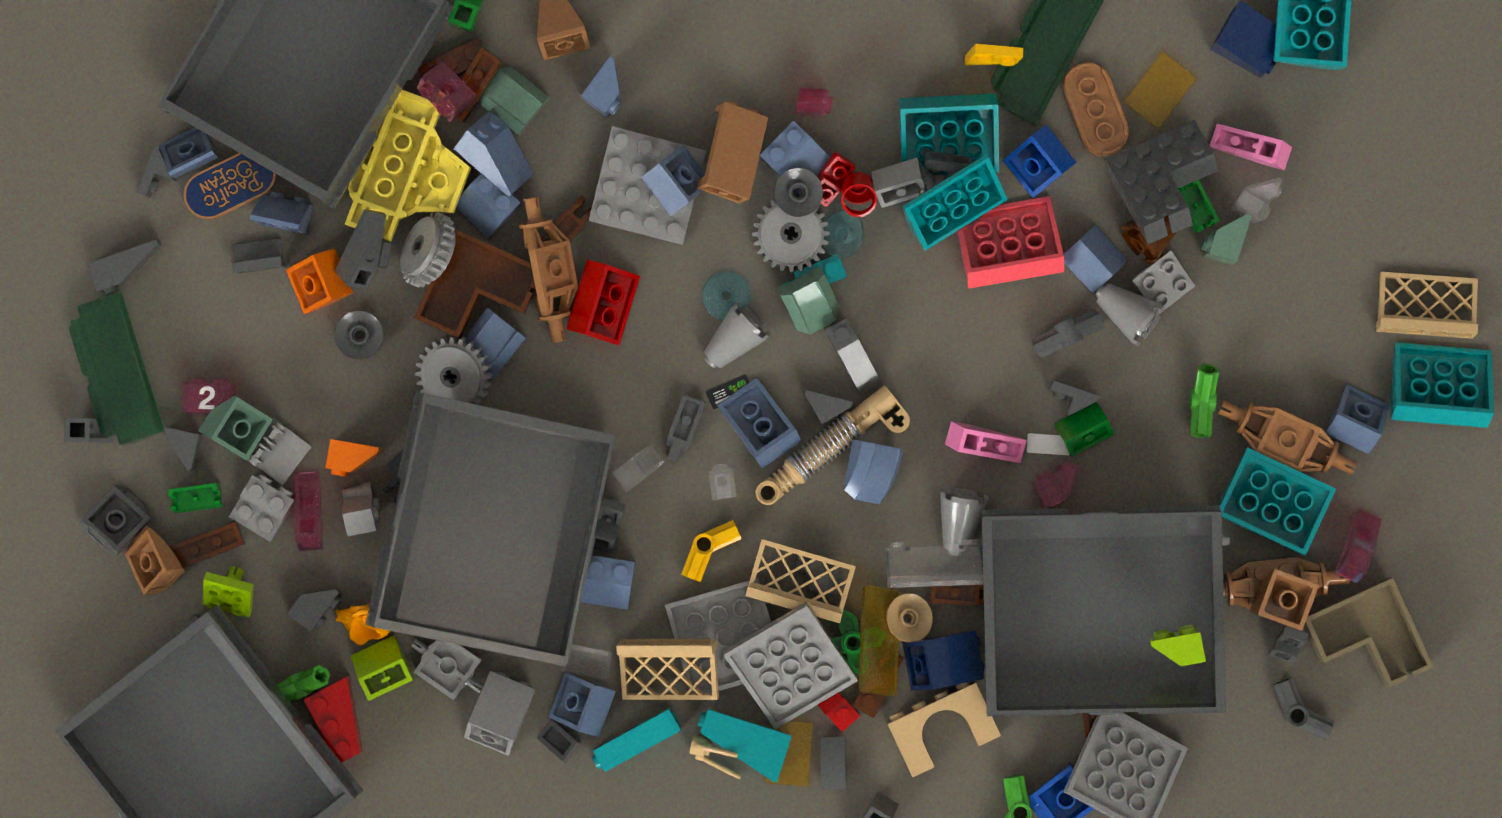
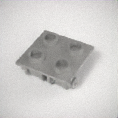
[1131,250,1195,314]
[248,418,312,486]

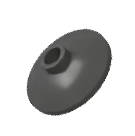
[774,168,823,217]
[335,311,384,359]

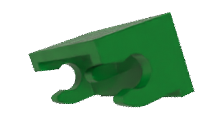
[1178,180,1220,234]
[168,483,223,514]

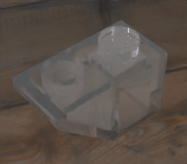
[1231,178,1283,224]

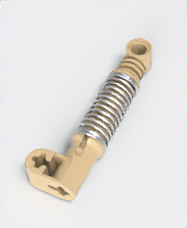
[755,385,910,505]

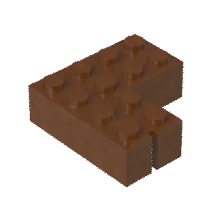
[414,229,536,339]

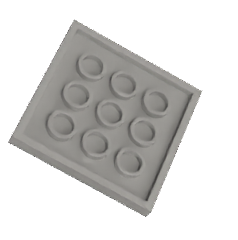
[588,126,706,245]
[665,578,771,693]
[723,602,858,729]
[1063,713,1188,818]

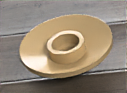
[886,594,933,642]

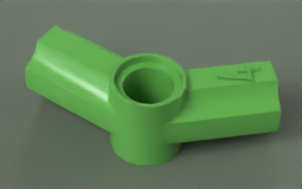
[1189,363,1219,438]
[276,665,330,701]
[1003,775,1032,818]

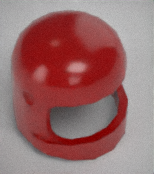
[841,172,877,217]

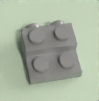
[229,474,296,542]

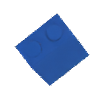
[1002,125,1077,198]

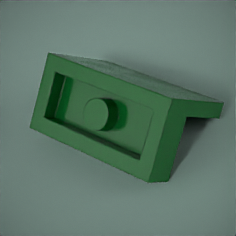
[1054,402,1114,457]

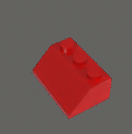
[566,259,640,346]

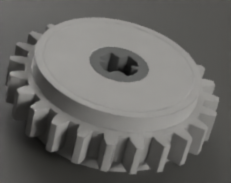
[752,196,830,273]
[400,212,456,288]
[415,336,493,404]

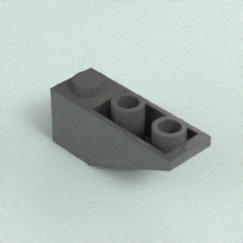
[335,209,386,290]

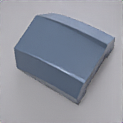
[465,308,527,378]
[844,440,904,504]

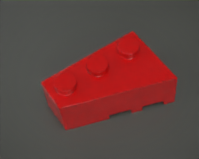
[304,675,363,763]

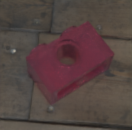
[417,61,476,122]

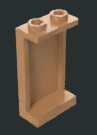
[697,101,768,204]

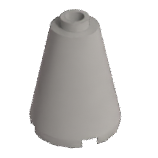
[1095,283,1165,346]
[704,302,771,368]
[940,487,989,557]

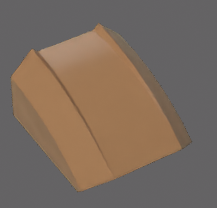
[125,525,185,596]

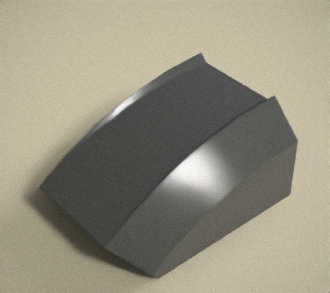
[79,485,152,557]

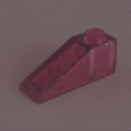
[295,471,323,551]
[1335,509,1382,583]

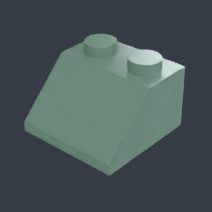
[1201,214,1252,265]
[198,396,273,461]

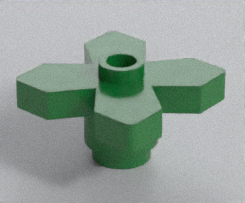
[831,610,885,675]

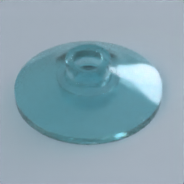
[823,210,864,259]
[702,272,751,320]

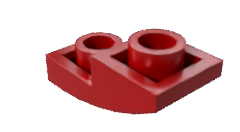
[817,151,856,207]

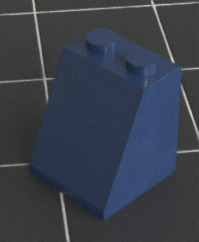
[1210,1,1276,78]
[903,631,985,690]

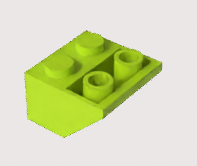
[1149,624,1206,666]
[351,635,416,701]

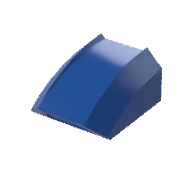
[1030,762,1094,818]

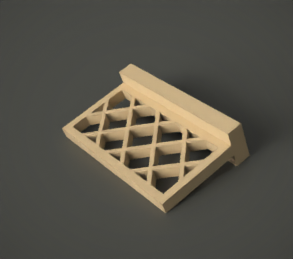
[1376,272,1478,339]
[745,539,856,623]
[616,639,719,700]

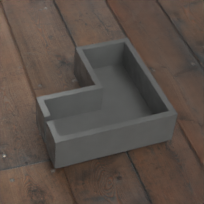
[1105,120,1218,244]

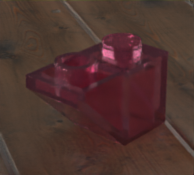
[795,88,833,119]
[1032,461,1080,509]

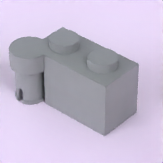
[871,157,935,208]
[342,481,381,536]

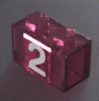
[182,378,236,413]

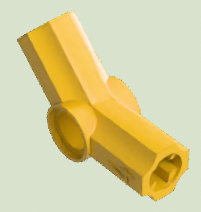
[681,520,742,582]

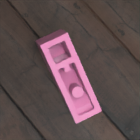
[1210,124,1292,170]
[945,421,1027,463]

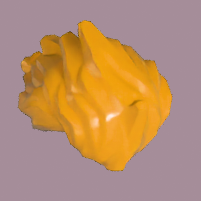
[335,604,390,645]

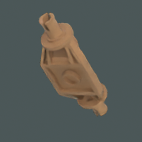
[519,196,578,343]
[1217,400,1357,475]
[1223,557,1350,610]

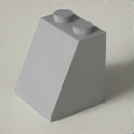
[464,671,535,756]

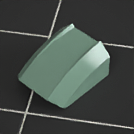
[480,67,550,136]
[776,266,840,335]

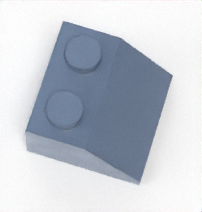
[581,56,622,118]
[642,145,705,216]
[456,173,522,239]
[1325,384,1390,454]
[580,555,636,610]
[548,672,616,737]

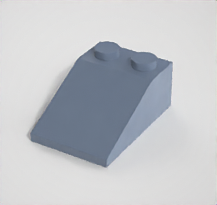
[454,111,533,197]
[759,120,830,196]
[250,191,313,235]
[717,378,802,469]

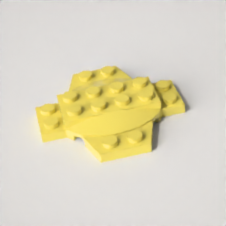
[345,90,471,242]

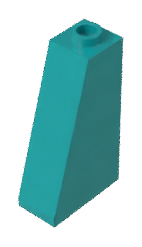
[592,706,682,772]
[697,708,792,783]

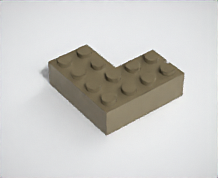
[1304,577,1434,688]

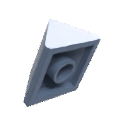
[159,127,220,179]
[1064,225,1128,293]

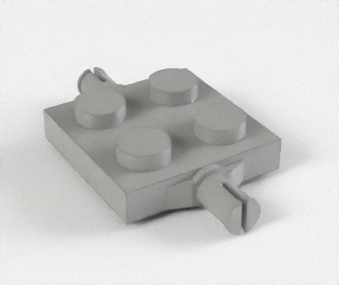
[411,638,484,700]

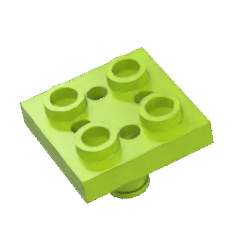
[203,566,254,618]

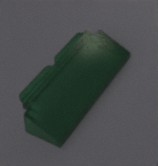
[991,0,1104,126]
[69,293,164,445]

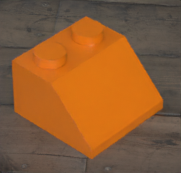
[286,248,353,315]
[325,439,384,476]

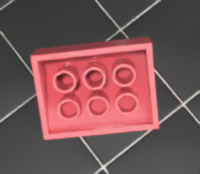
[957,196,1064,289]

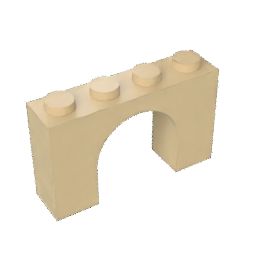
[887,681,1001,777]

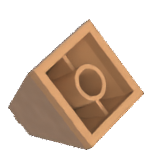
[537,0,591,61]

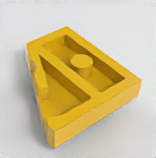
[964,44,1023,66]

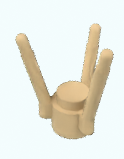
[689,734,741,779]

